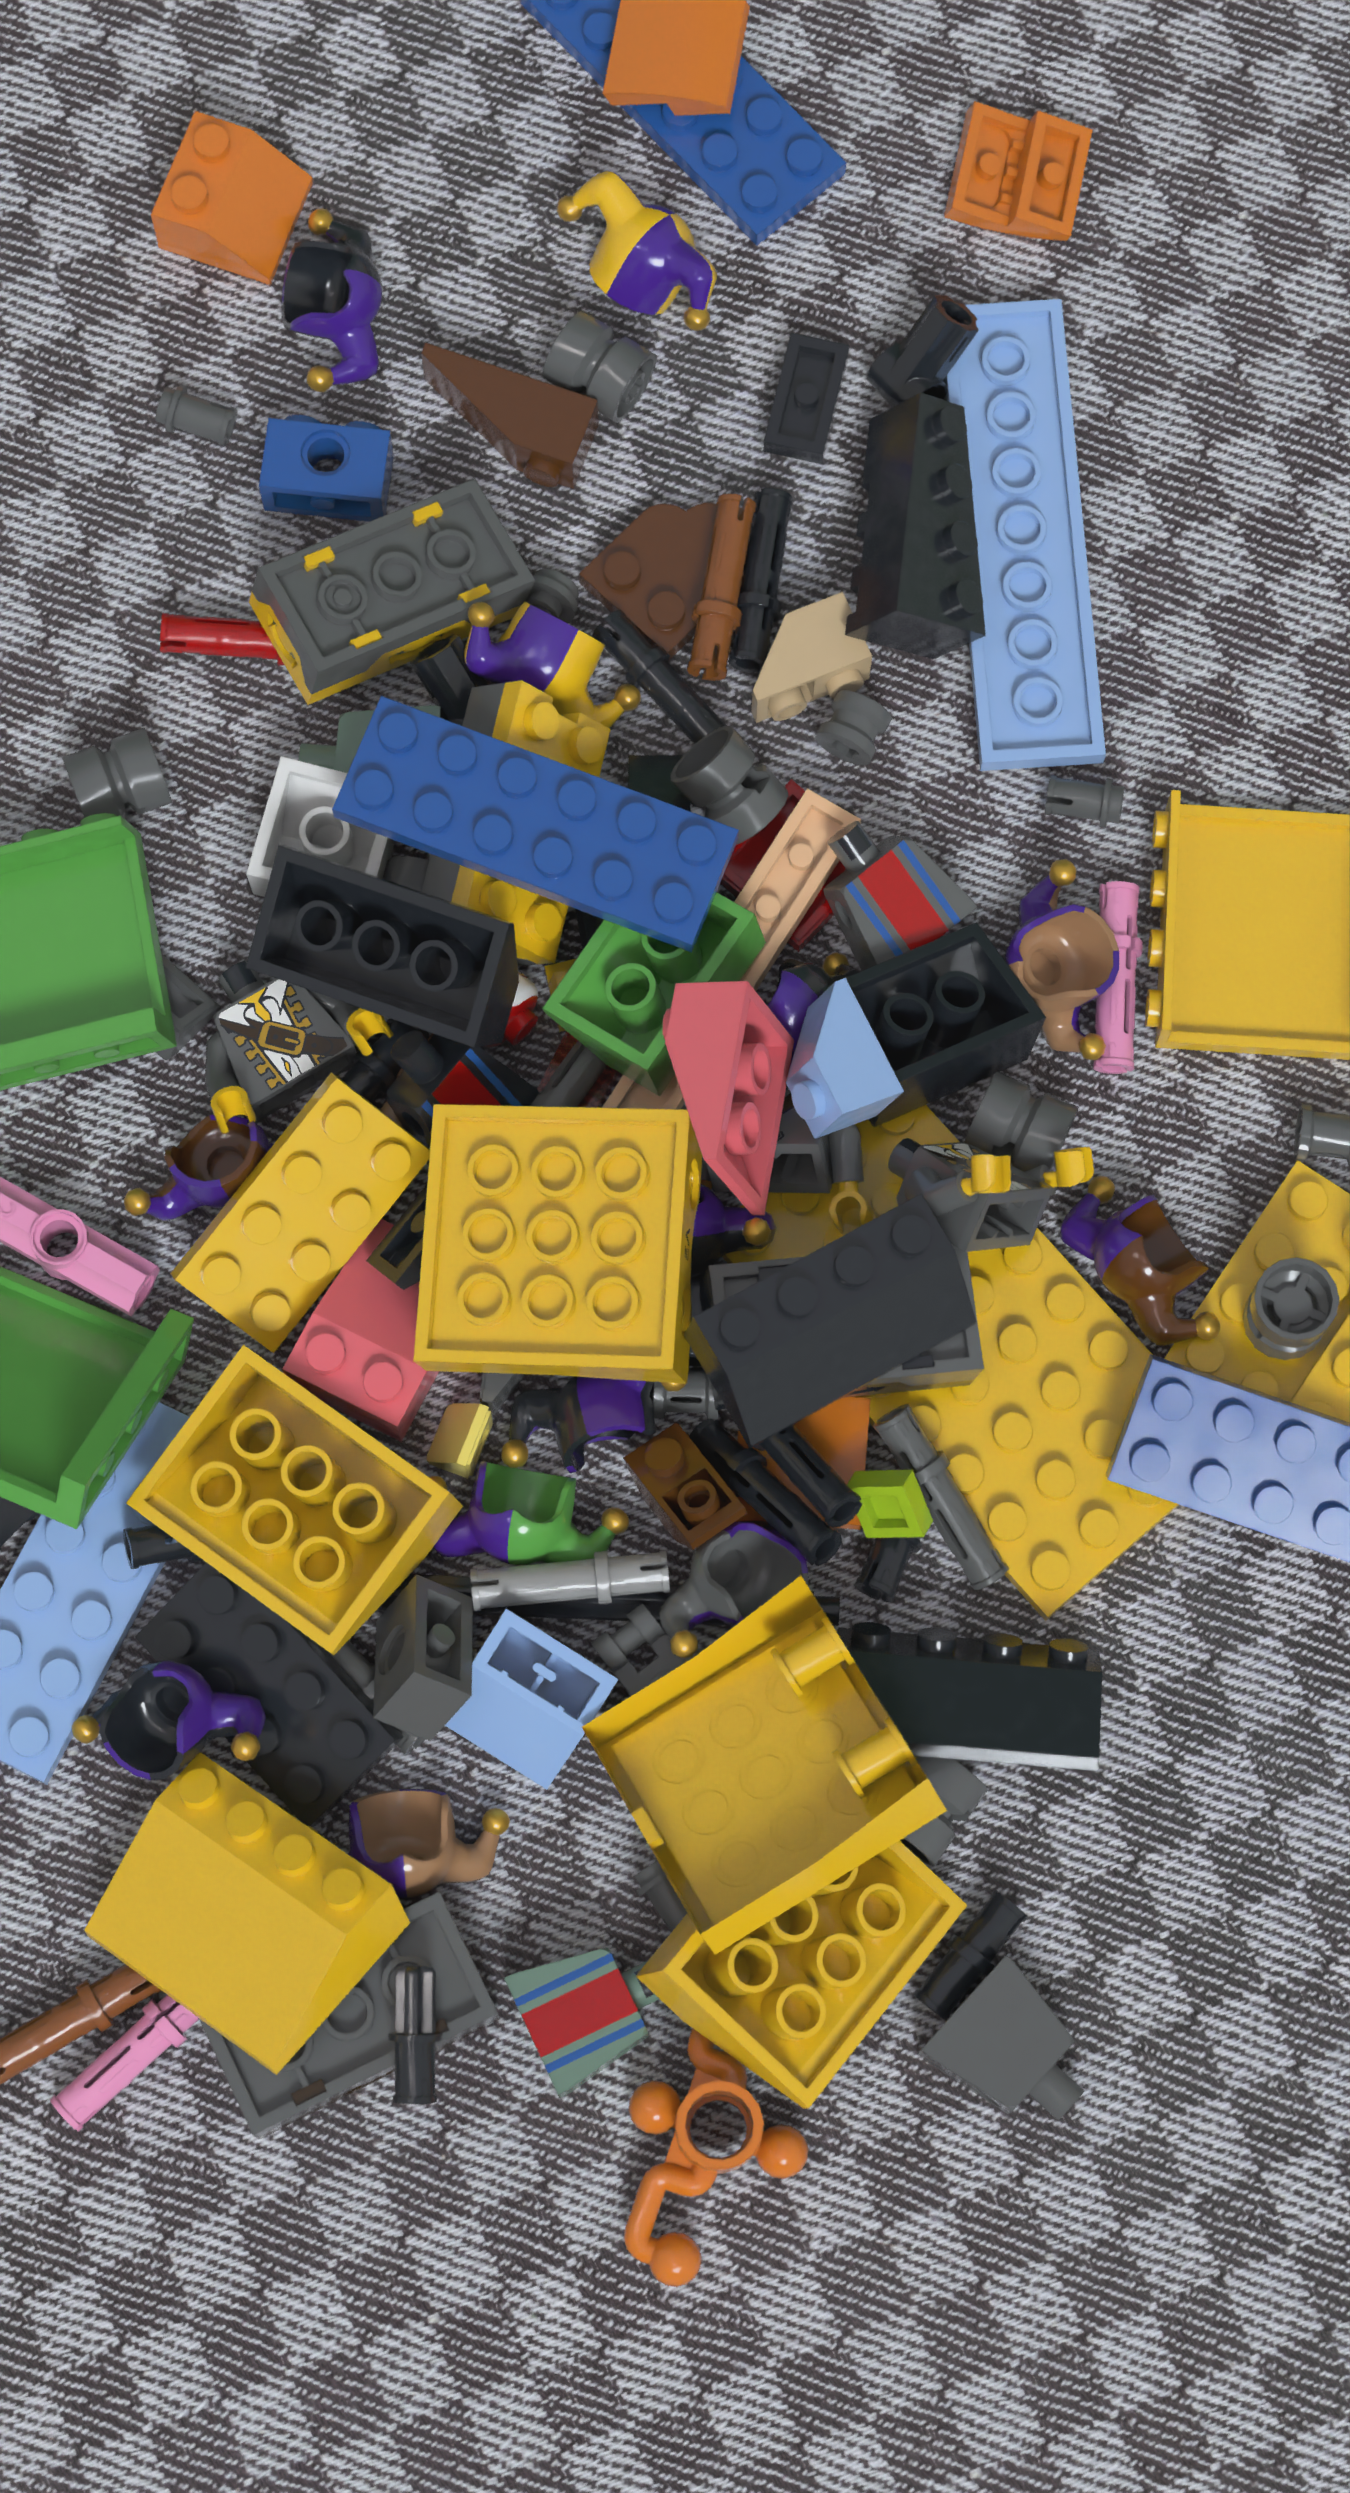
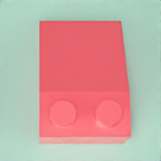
[662,981,794,1216]
[282,1219,439,1442]

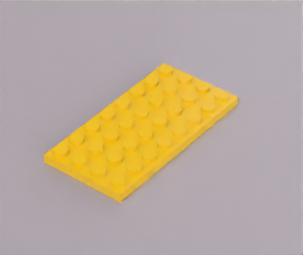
[722,1105,1179,1621]

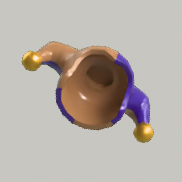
[1005,859,1119,1060]
[308,1789,510,1899]

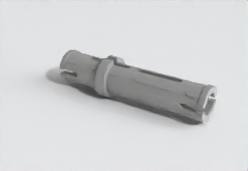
[470,1550,670,1611]

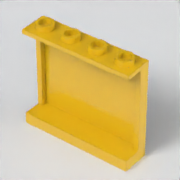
[1145,790,1350,1060]

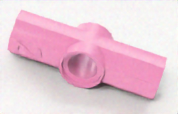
[0,1177,160,1317]

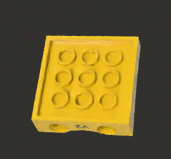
[413,1104,702,1384]
[582,1576,947,1955]

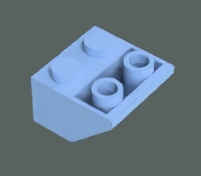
[445,1609,618,1790]

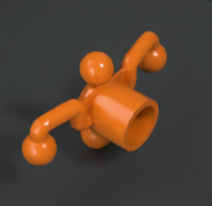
[624,2028,808,2287]

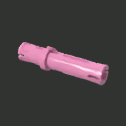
[1093,881,1143,1074]
[50,1995,199,2132]

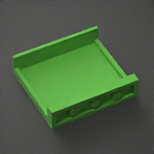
[0,813,177,1091]
[0,1266,194,1529]

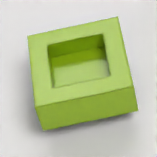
[847,1470,933,1538]

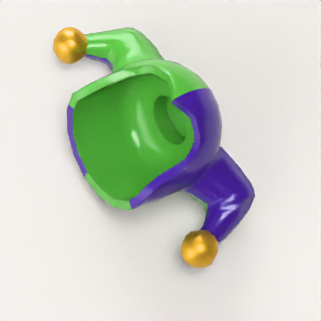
[429,1461,629,1565]

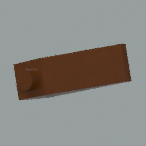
[421,343,599,489]

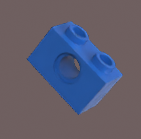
[259,415,394,522]

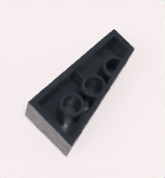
[845,392,986,659]

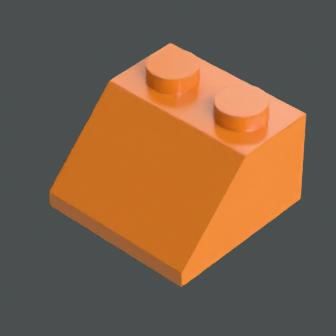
[151,111,313,285]

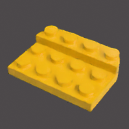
[1164,1160,1350,1423]

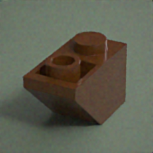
[623,1422,747,1550]

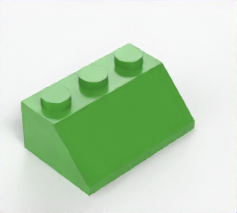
[542,892,766,1096]

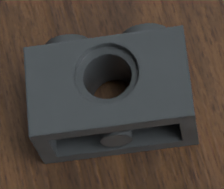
[373,1574,473,1741]

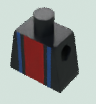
[386,1030,540,1166]

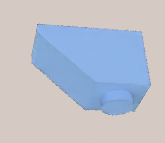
[786,978,904,1139]

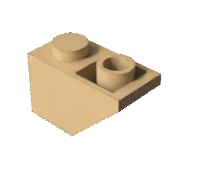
[751,592,872,723]

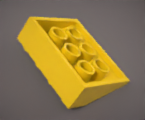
[126,1345,463,1655]
[84,1752,410,2075]
[636,1841,967,2109]

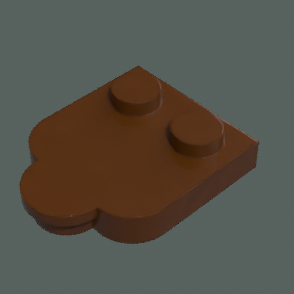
[579,503,717,660]

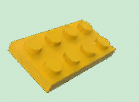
[170,1072,430,1353]

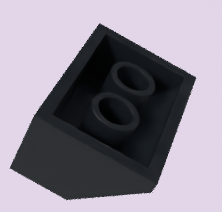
[819,922,1046,1127]

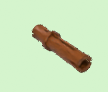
[687,493,756,681]
[0,1964,161,2085]

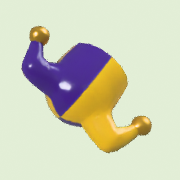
[557,171,717,331]
[464,602,641,728]

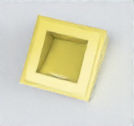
[427,1403,493,1479]

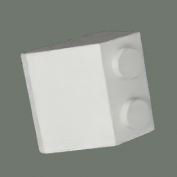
[246,756,395,897]

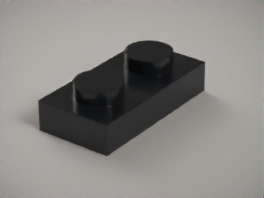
[763,332,850,465]

